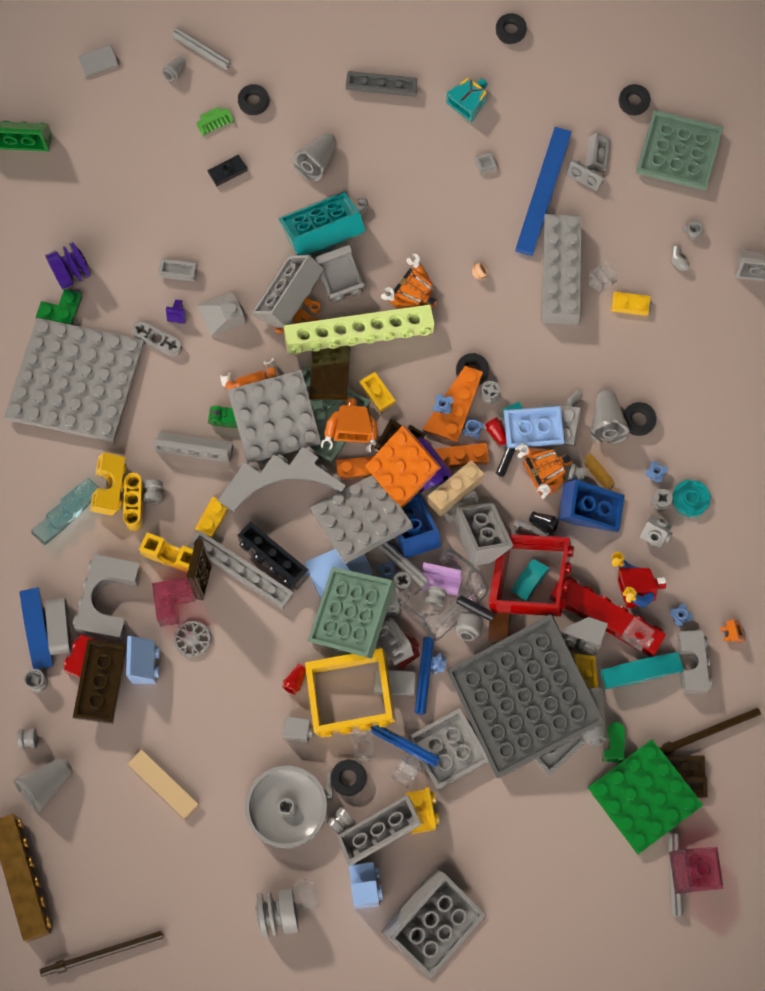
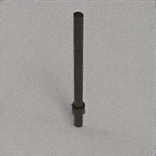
[659,708,761,755]
[39,931,163,977]

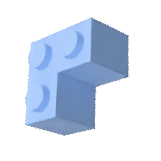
[349,862,383,909]

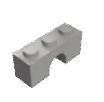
[677,630,712,694]

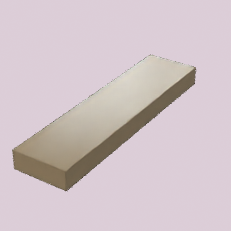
[128,749,199,820]

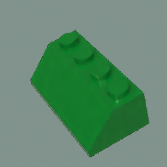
[0,121,52,152]

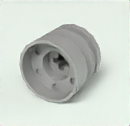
[255,888,299,938]

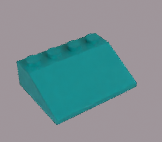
[278,192,365,256]

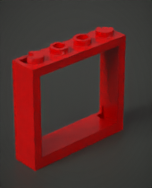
[488,534,574,617]

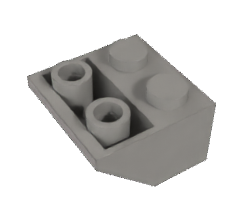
[562,617,608,655]

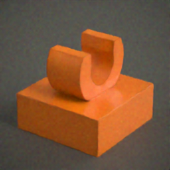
[720,619,746,643]

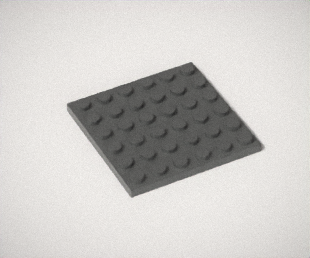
[447,614,606,778]

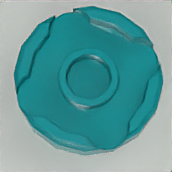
[672,480,711,517]

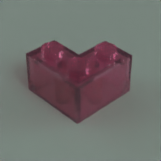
[152,577,196,627]

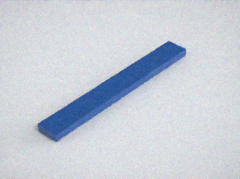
[515,127,572,256]

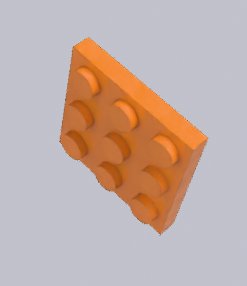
[365,426,441,508]

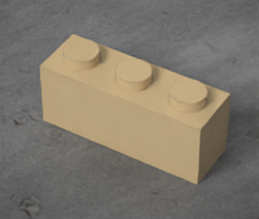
[427,460,484,517]

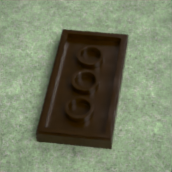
[309,345,350,400]
[186,540,212,600]
[72,640,127,724]

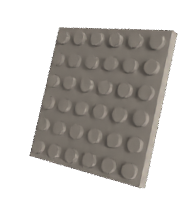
[4,318,144,443]

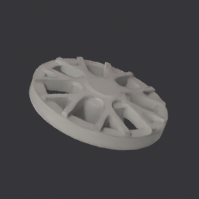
[174,621,211,658]

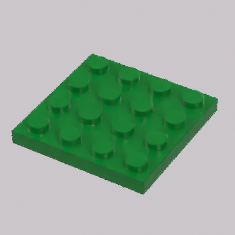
[588,739,703,855]

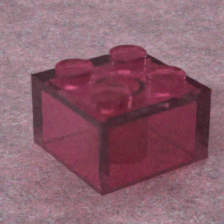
[669,847,724,894]

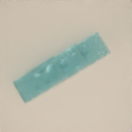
[31,478,101,546]

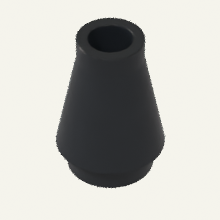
[529,511,559,534]

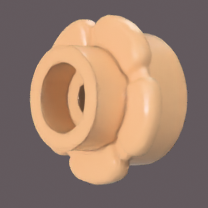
[472,262,488,280]

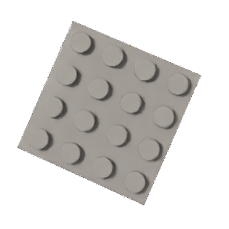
[227,370,321,464]
[310,475,413,564]

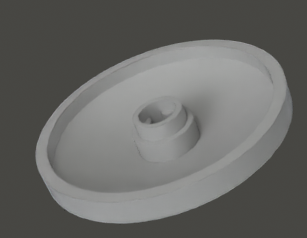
[245,766,327,849]

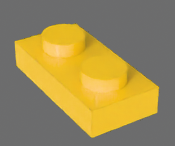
[611,291,650,316]
[359,372,396,413]
[195,497,229,539]

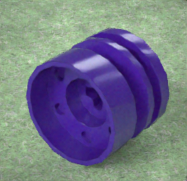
[45,242,91,290]

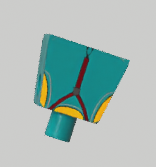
[446,78,488,122]

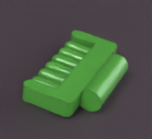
[196,107,234,136]

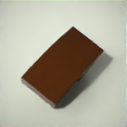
[488,612,511,642]

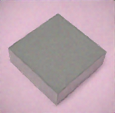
[474,152,497,175]

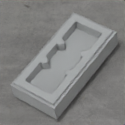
[158,258,198,282]

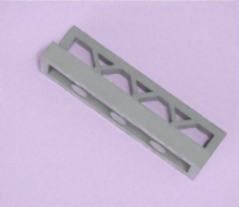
[153,432,233,463]

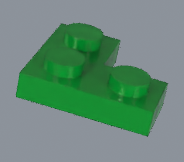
[35,289,83,325]

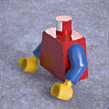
[611,551,666,609]

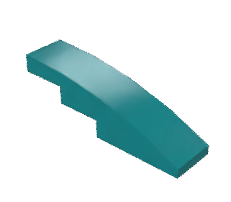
[600,652,684,690]

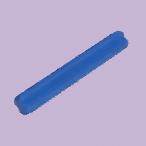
[415,637,434,715]
[370,725,440,767]

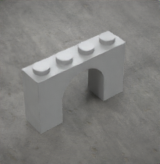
[73,554,142,642]

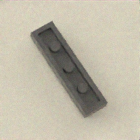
[345,71,417,97]

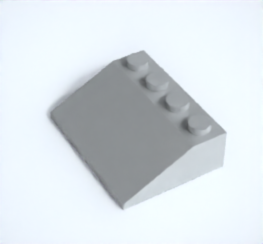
[381,869,486,979]

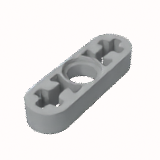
[132,322,182,356]

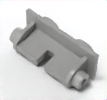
[566,160,605,191]
[510,518,553,552]

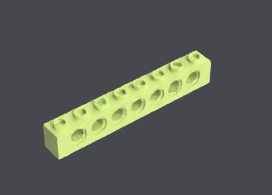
[284,305,435,354]

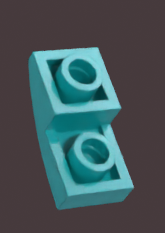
[511,559,550,601]

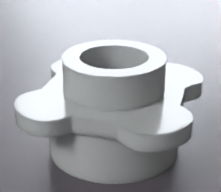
[683,220,705,241]

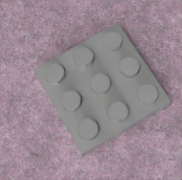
[408,708,489,791]

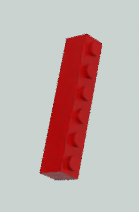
[549,576,666,657]

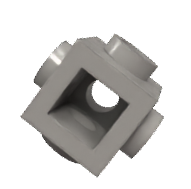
[640,515,673,548]

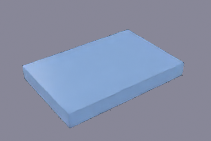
[503,406,565,449]
[304,549,373,598]

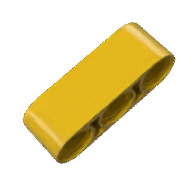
[123,472,144,531]

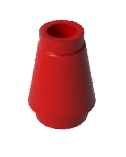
[485,417,506,446]
[282,664,306,695]

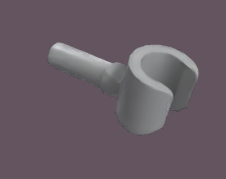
[324,772,333,801]

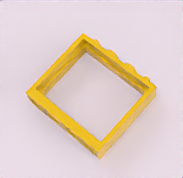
[305,648,396,738]

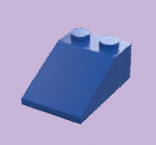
[558,479,625,532]
[395,494,441,558]

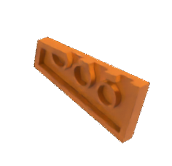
[422,366,483,443]

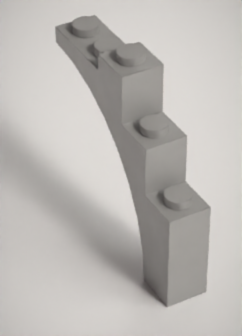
[218,446,346,512]

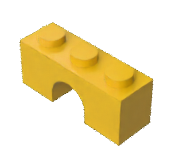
[90,452,127,516]
[139,532,193,573]

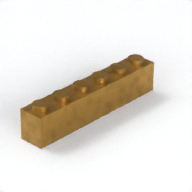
[0,814,52,943]

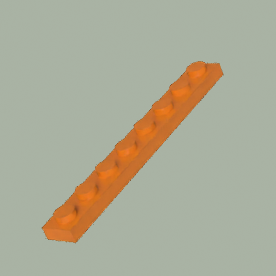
[336,443,489,480]

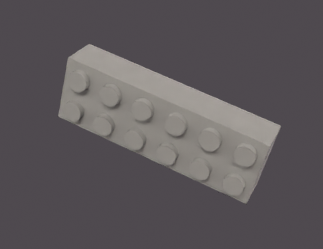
[541,214,581,324]

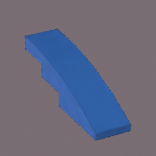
[19,587,54,669]

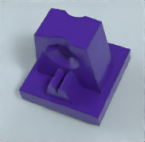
[166,299,186,324]

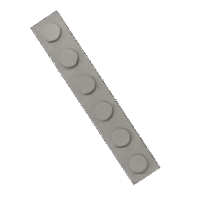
[188,530,294,610]

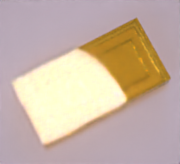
[584,454,615,490]

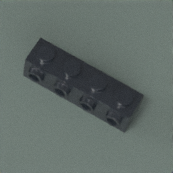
[237,521,310,590]

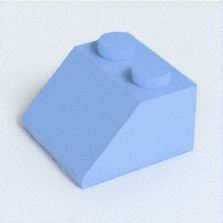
[126,636,160,684]

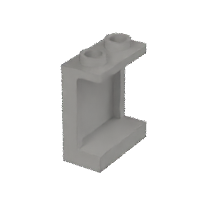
[315,245,365,303]

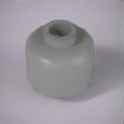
[455,610,483,641]

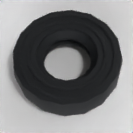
[495,13,527,44]
[238,84,269,115]
[618,84,651,116]
[456,353,489,385]
[623,402,657,436]
[330,759,367,796]

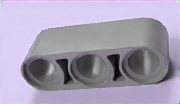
[45,598,72,656]

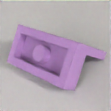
[420,562,463,596]

